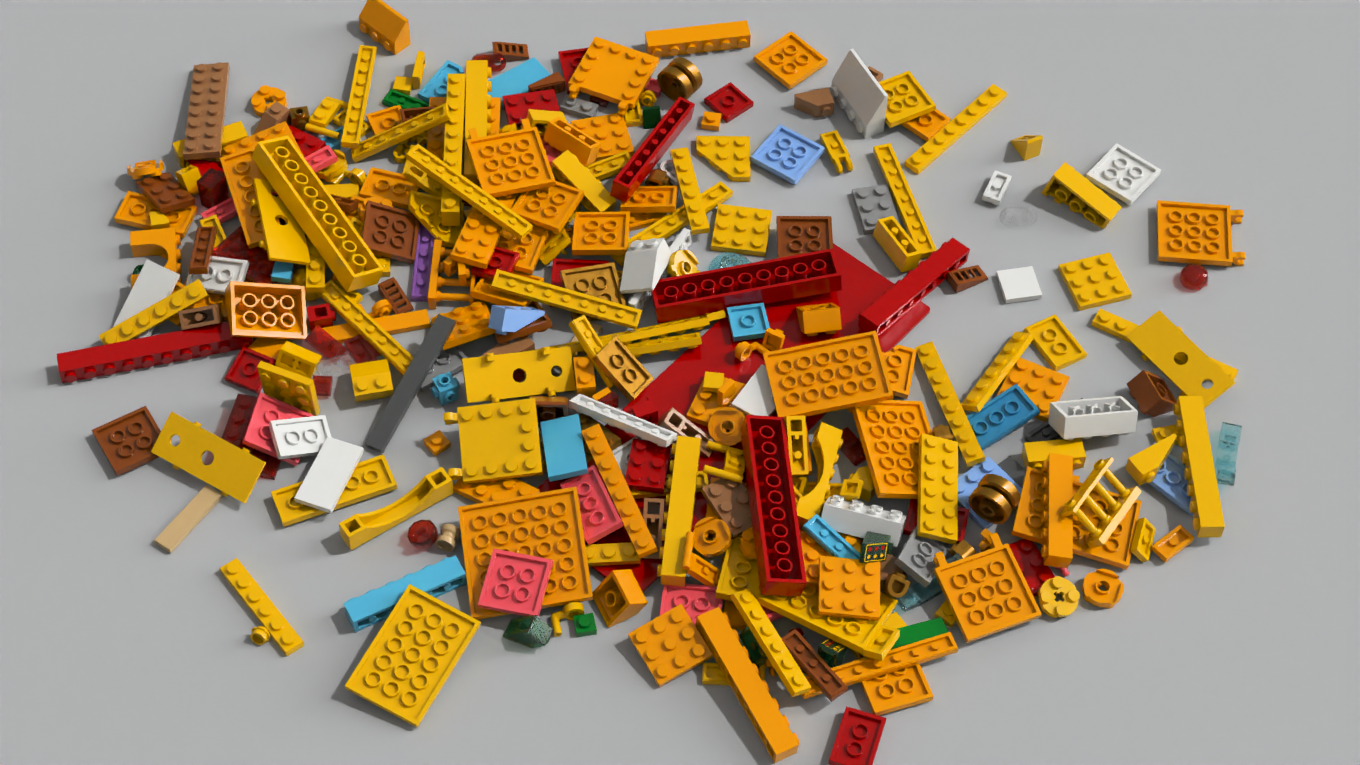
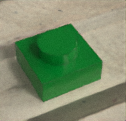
[573,613,597,637]

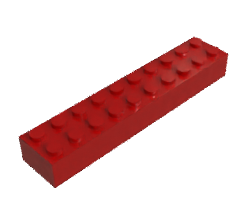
[651,248,842,323]
[740,415,807,597]

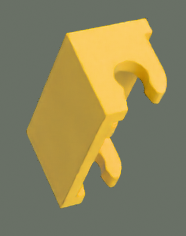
[275,341,322,379]

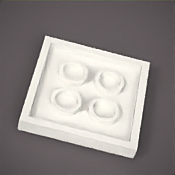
[1086,143,1161,205]

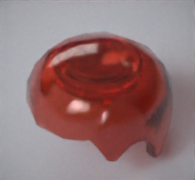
[1180,264,1208,291]
[407,520,438,549]

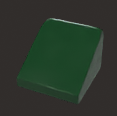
[642,106,661,129]

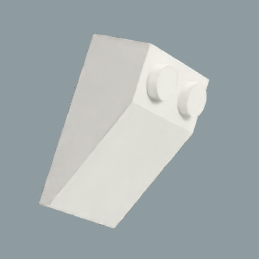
[620,238,672,294]

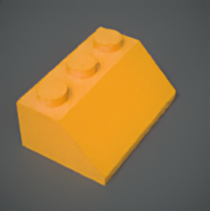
[359,0,411,55]

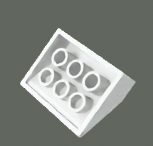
[830,49,888,139]

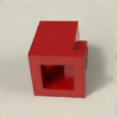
[306,303,336,333]
[627,396,658,423]

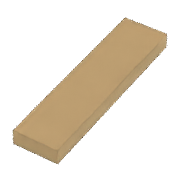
[154,484,223,553]

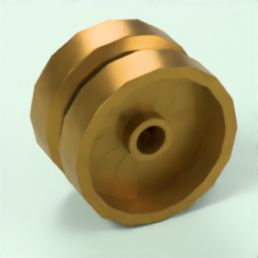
[657,57,702,102]
[968,474,1021,524]

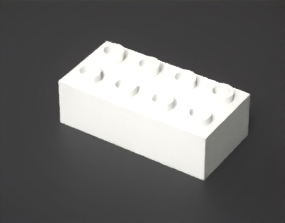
[1048,396,1138,440]
[821,495,906,547]

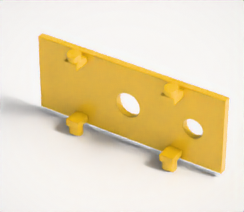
[251,178,311,265]
[1126,310,1235,409]
[461,346,576,403]
[151,411,266,504]

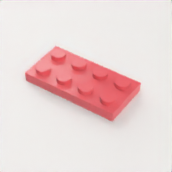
[560,465,624,545]

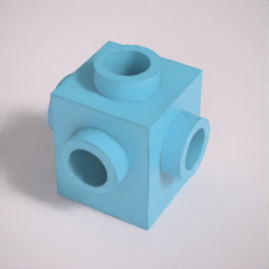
[431,372,460,406]

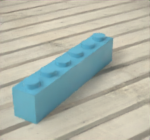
[343,555,467,633]

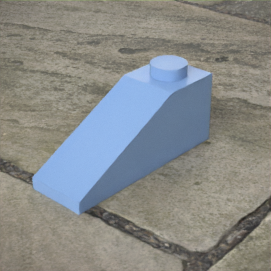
[488,305,545,335]

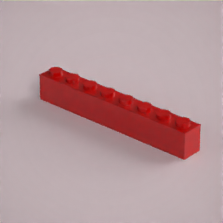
[610,96,695,203]
[858,238,970,336]

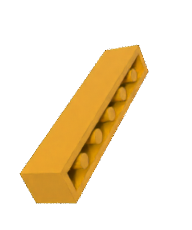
[645,20,751,58]
[1041,453,1073,568]

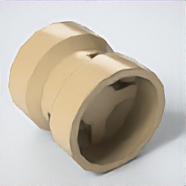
[435,524,461,552]

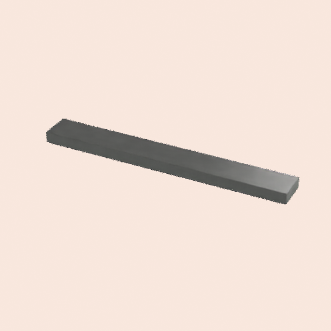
[365,314,456,453]

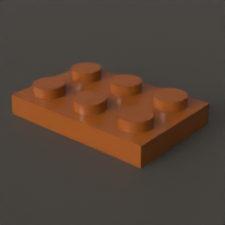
[136,172,195,214]

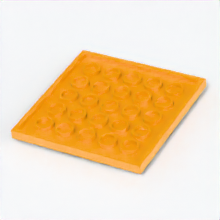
[458,487,594,620]

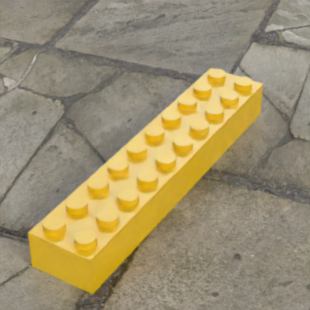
[252,136,384,292]

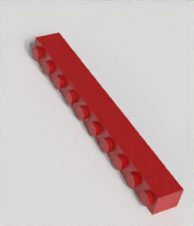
[57,321,253,383]

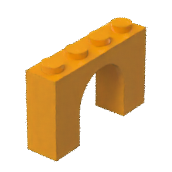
[130,227,182,290]

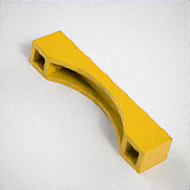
[796,422,843,531]
[339,467,454,550]

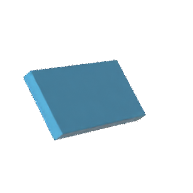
[967,384,1040,451]

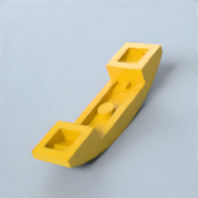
[792,476,864,501]

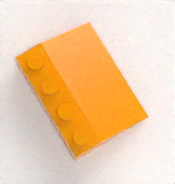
[225,281,307,340]

